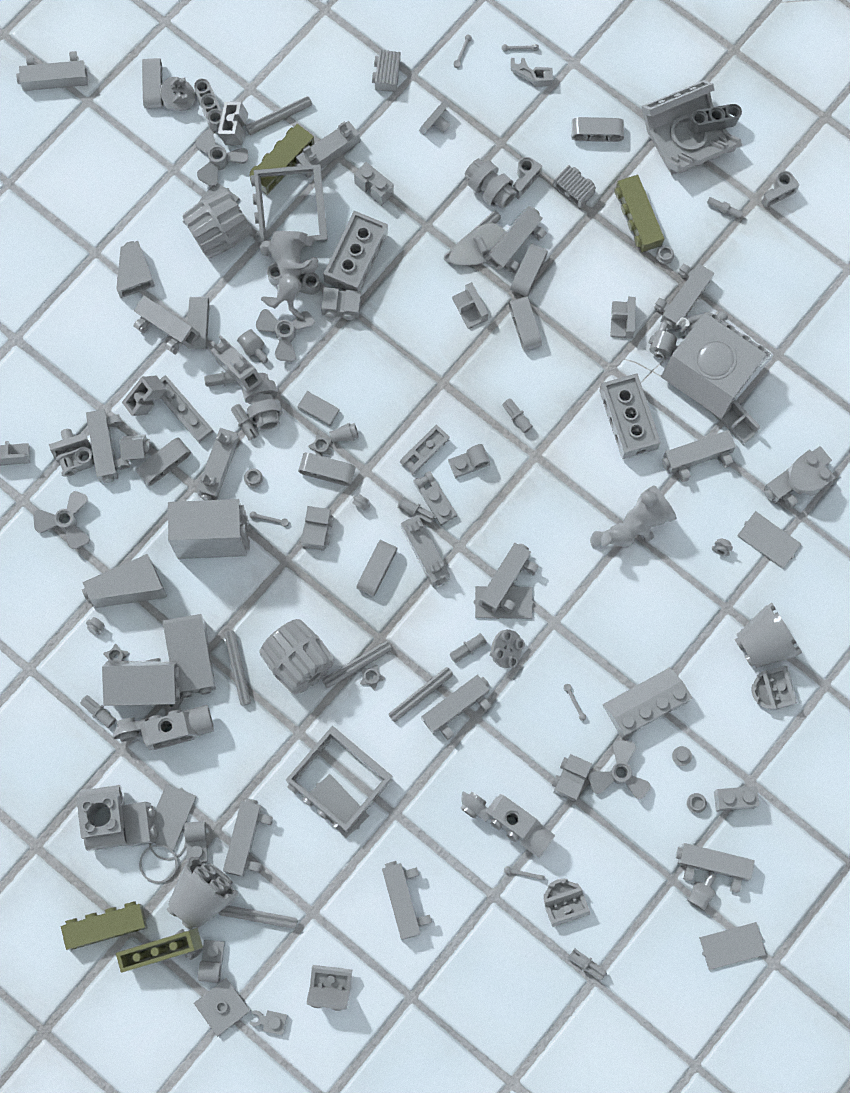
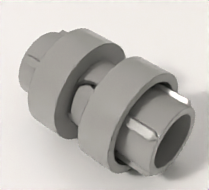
[465,158,517,209]
[242,373,283,430]

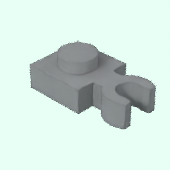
[250,1010,287,1035]

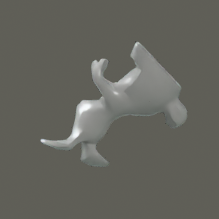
[260,231,318,319]
[590,485,677,547]

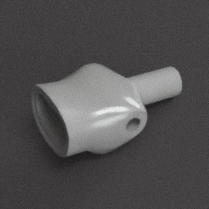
[237,329,268,363]
[687,872,717,911]

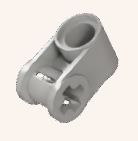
[56,447,94,477]

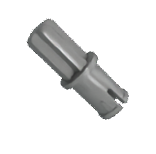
[204,371,237,387]
[502,398,533,433]
[231,404,259,441]
[397,497,435,524]
[449,633,487,663]
[80,695,116,728]
[567,948,606,981]

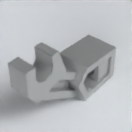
[510,58,553,87]

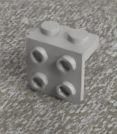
[306,965,353,1011]

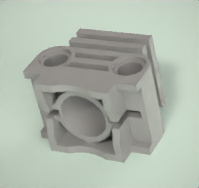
[76,785,128,851]

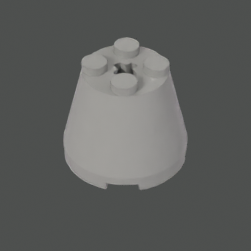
[734,603,802,668]
[167,857,238,930]

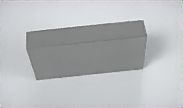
[298,391,340,426]

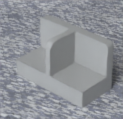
[452,282,489,329]
[610,296,636,338]
[718,400,760,445]
[0,441,30,466]

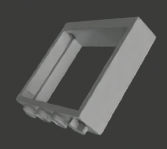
[251,164,328,243]
[286,725,393,833]

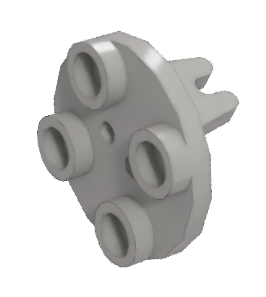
[160,77,195,111]
[489,629,525,668]

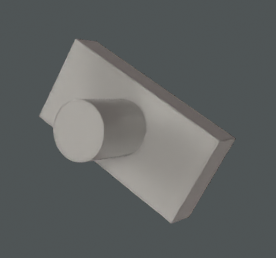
[419,99,451,135]
[49,428,91,460]

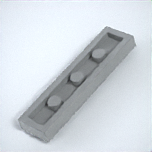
[160,375,214,443]

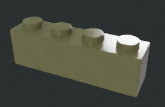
[249,123,315,195]
[614,174,665,252]
[60,901,148,951]
[116,928,203,973]

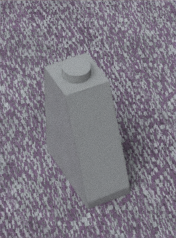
[116,241,155,299]

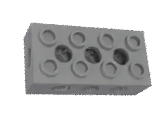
[323,211,388,291]
[599,373,661,459]

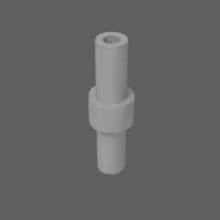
[707,197,743,219]

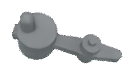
[648,321,678,359]

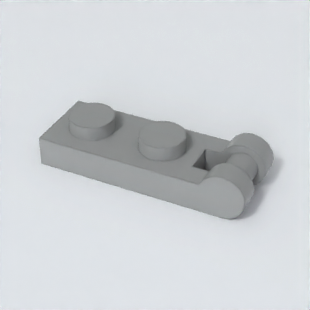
[400,424,450,475]
[413,471,457,526]

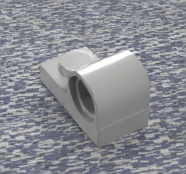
[513,157,542,199]
[761,171,799,208]
[448,444,490,478]
[184,821,208,862]
[198,940,225,983]

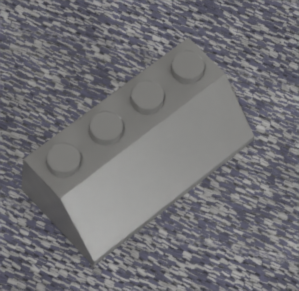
[603,667,692,738]

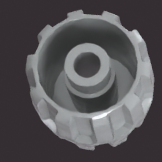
[182,189,252,259]
[259,619,334,695]

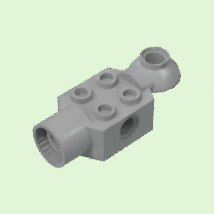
[113,705,214,750]
[460,791,555,858]

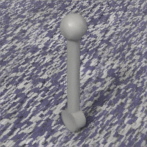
[453,34,472,68]
[501,44,539,51]
[250,511,289,527]
[563,684,586,721]
[504,866,545,880]

